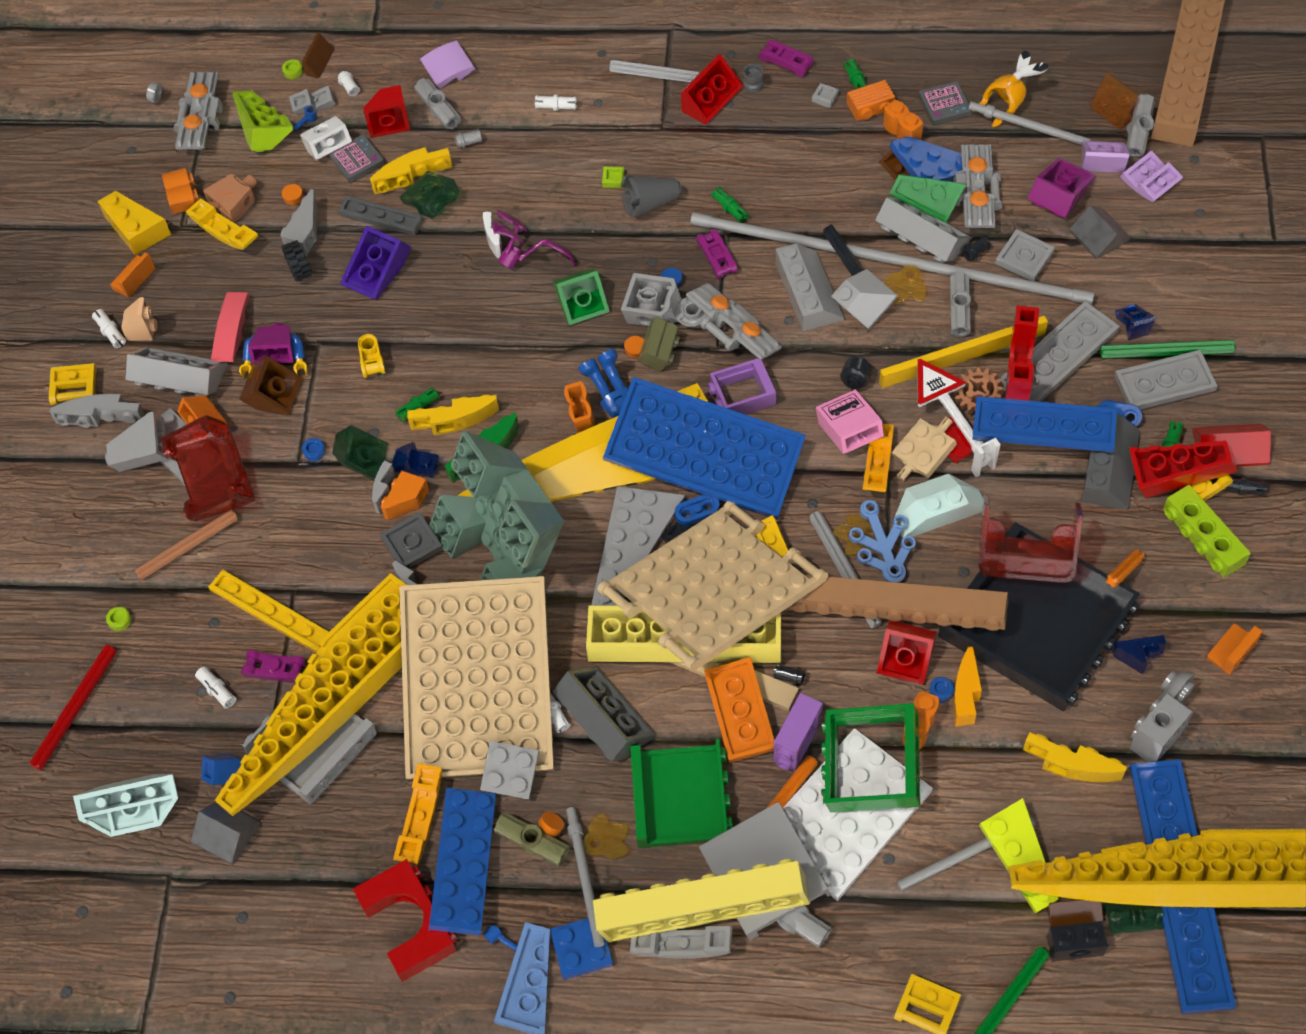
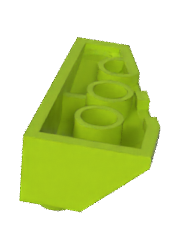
[232,91,293,152]

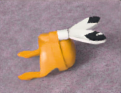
[972,51,1049,127]

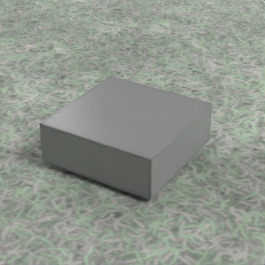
[812,83,839,108]

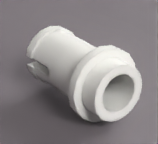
[338,71,360,97]

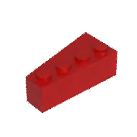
[1129,440,1238,498]

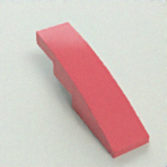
[211,292,249,362]

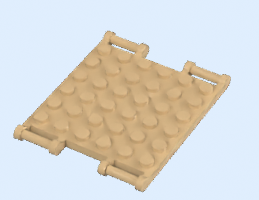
[597,502,828,672]

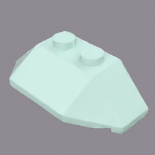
[894,474,988,539]
[73,774,179,837]

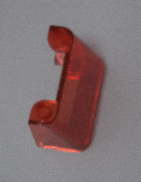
[160,415,255,522]

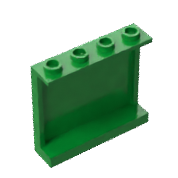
[630,739,732,848]

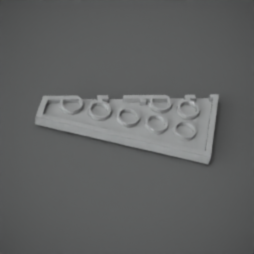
[591,486,685,606]

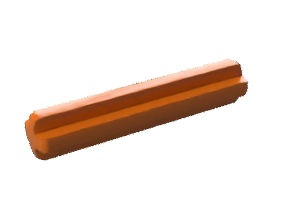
[1105,549,1145,587]
[767,755,818,809]

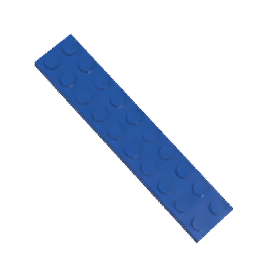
[1129,759,1236,1014]

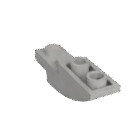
[49,394,145,427]

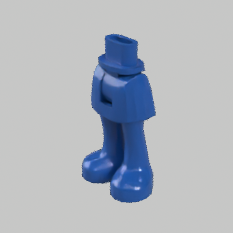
[578,349,629,418]

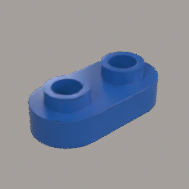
[1097,399,1142,427]
[675,495,719,526]

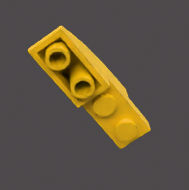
[370,147,452,195]
[407,395,499,436]
[1023,732,1127,782]

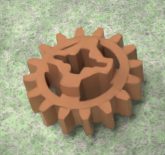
[954,367,1004,415]

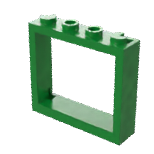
[821,703,920,812]

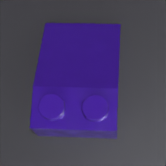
[340,226,411,300]

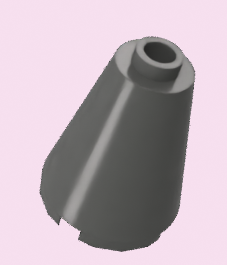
[621,175,682,218]

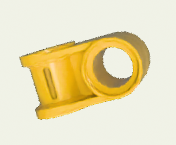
[358,334,386,378]

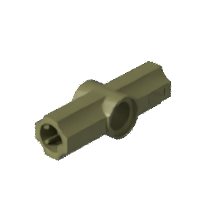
[494,812,570,867]

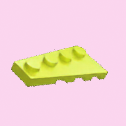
[979,798,1058,914]

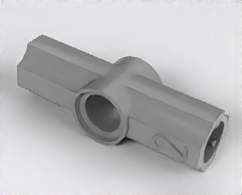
[414,78,461,130]
[1126,94,1155,157]
[949,272,971,337]
[776,906,831,948]

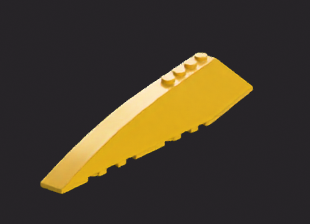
[457,383,708,501]
[215,573,407,816]
[1008,829,1306,907]

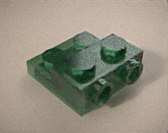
[400,171,460,219]

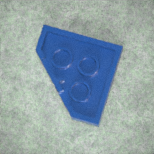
[889,136,962,181]

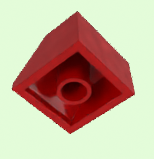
[363,85,410,138]
[876,620,937,685]

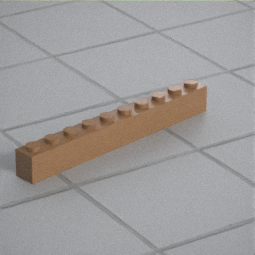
[786,574,1008,631]

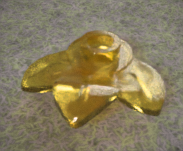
[884,265,926,304]
[833,514,876,556]
[583,813,629,859]

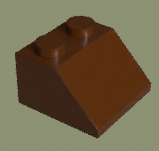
[240,356,302,415]

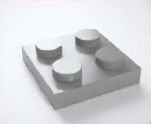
[995,229,1055,281]
[480,741,539,800]

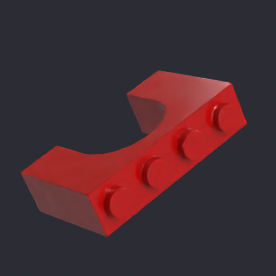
[1005,305,1040,401]
[353,859,457,982]

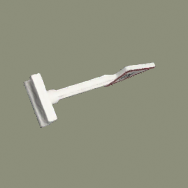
[917,359,1000,477]

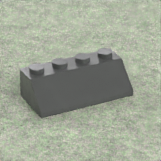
[1081,414,1140,510]
[553,666,656,762]

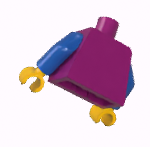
[239,322,308,378]

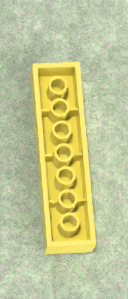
[586,606,781,663]
[593,859,810,942]

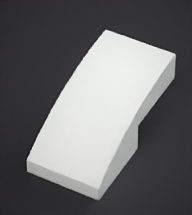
[483,212,502,258]

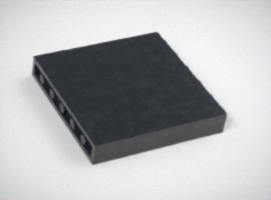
[938,522,1140,712]

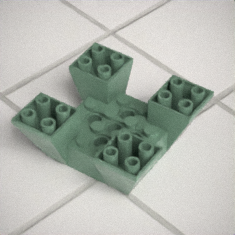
[429,431,564,581]

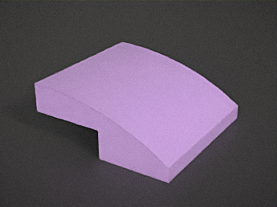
[420,41,475,89]
[1120,150,1183,202]

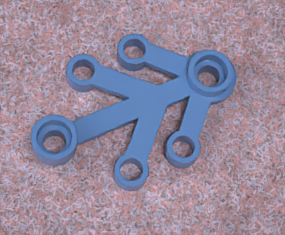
[848,500,916,583]

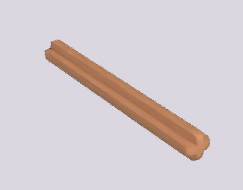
[135,510,238,580]

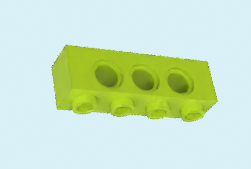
[1163,485,1251,578]

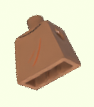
[203,174,257,223]

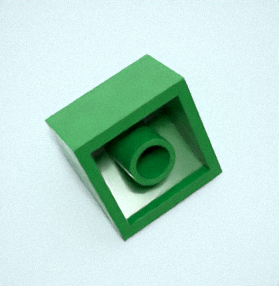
[552,268,610,325]

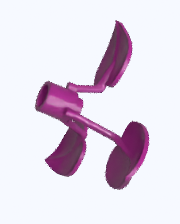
[492,210,576,269]

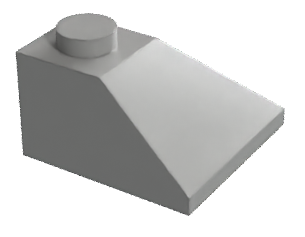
[831,269,898,329]

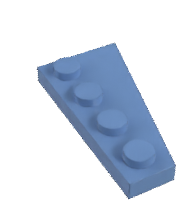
[494,922,550,1034]

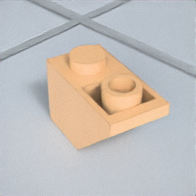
[121,297,157,341]

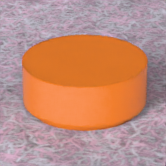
[282,184,304,205]
[624,336,644,358]
[538,812,564,836]

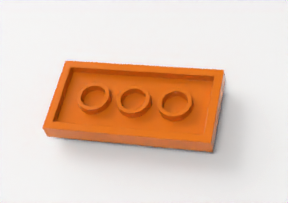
[704,657,775,763]

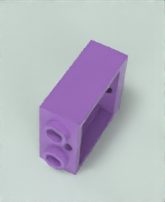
[707,358,776,414]
[773,693,823,771]

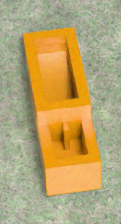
[953,647,982,727]

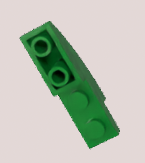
[445,412,519,483]

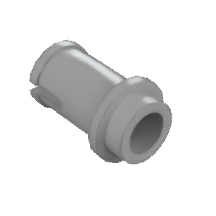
[454,129,482,149]

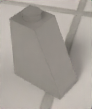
[105,411,168,472]

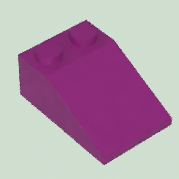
[1028,157,1096,218]

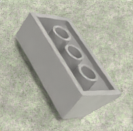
[875,197,972,263]
[775,243,844,332]
[125,347,227,397]

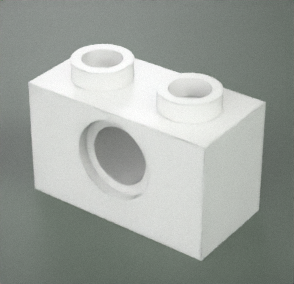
[300,116,352,160]

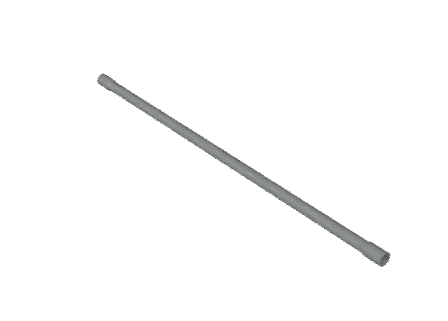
[690,212,1094,306]

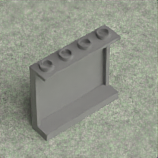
[242,714,377,805]
[699,802,831,941]

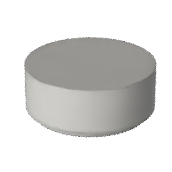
[146,82,163,104]

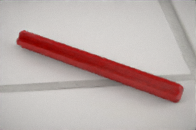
[30,645,117,770]

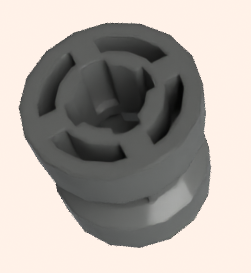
[743,64,763,93]

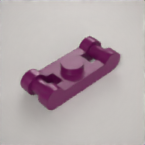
[758,40,814,77]
[695,229,738,279]
[241,650,307,683]

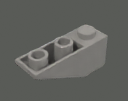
[280,189,318,256]

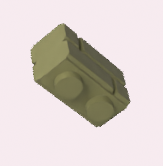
[638,317,679,371]

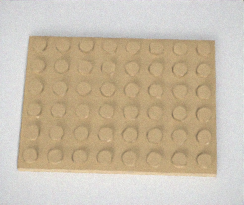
[400,576,554,780]

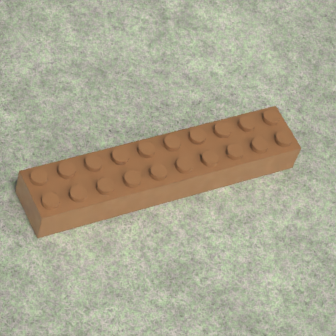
[1151,0,1225,147]

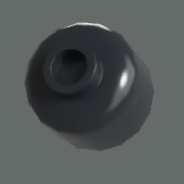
[840,356,872,389]

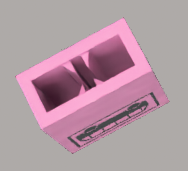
[816,389,884,454]

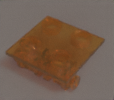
[1090,72,1139,130]

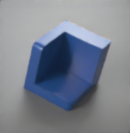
[201,754,241,785]

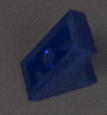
[1115,304,1155,340]
[391,442,440,478]
[1112,635,1166,674]

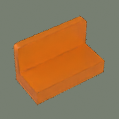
[110,252,156,298]
[1206,624,1263,675]

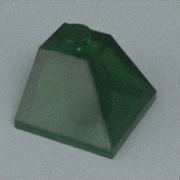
[332,425,388,481]

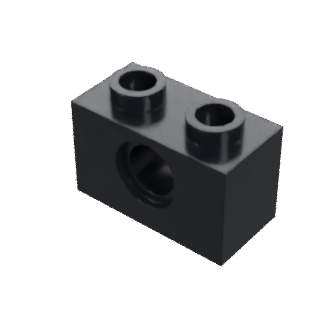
[1046,921,1108,962]

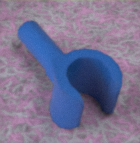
[293,106,317,131]
[484,926,518,952]

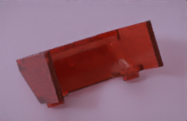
[978,495,1083,583]

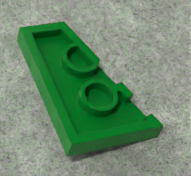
[889,174,966,223]

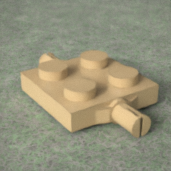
[892,416,957,481]

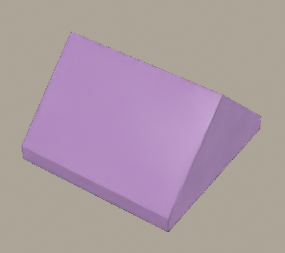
[1081,141,1129,173]

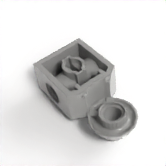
[621,273,708,328]
[1130,671,1195,762]

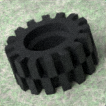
[281,240,312,282]

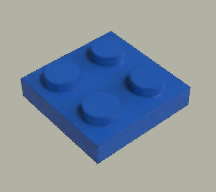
[550,918,613,980]

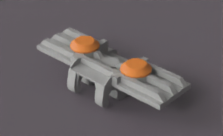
[173,72,223,149]
[953,145,1002,228]
[686,283,782,360]

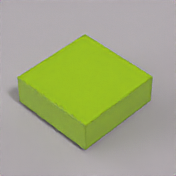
[602,167,624,188]

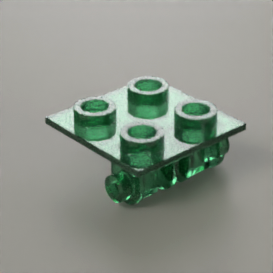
[1104,902,1164,935]

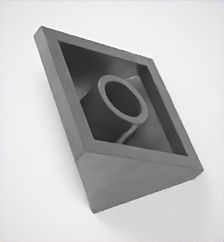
[1069,206,1131,260]
[191,802,260,865]

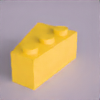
[98,191,171,255]

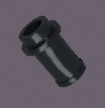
[963,236,991,261]
[773,663,805,686]

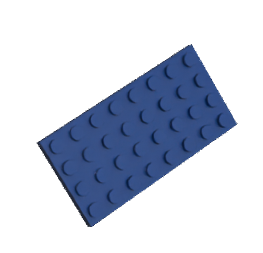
[603,377,806,519]

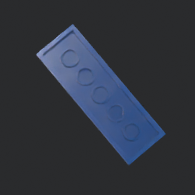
[972,396,1117,452]
[429,788,496,935]

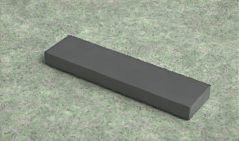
[338,196,424,236]

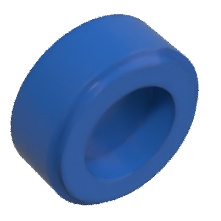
[661,268,682,287]
[302,438,326,461]
[929,677,954,703]

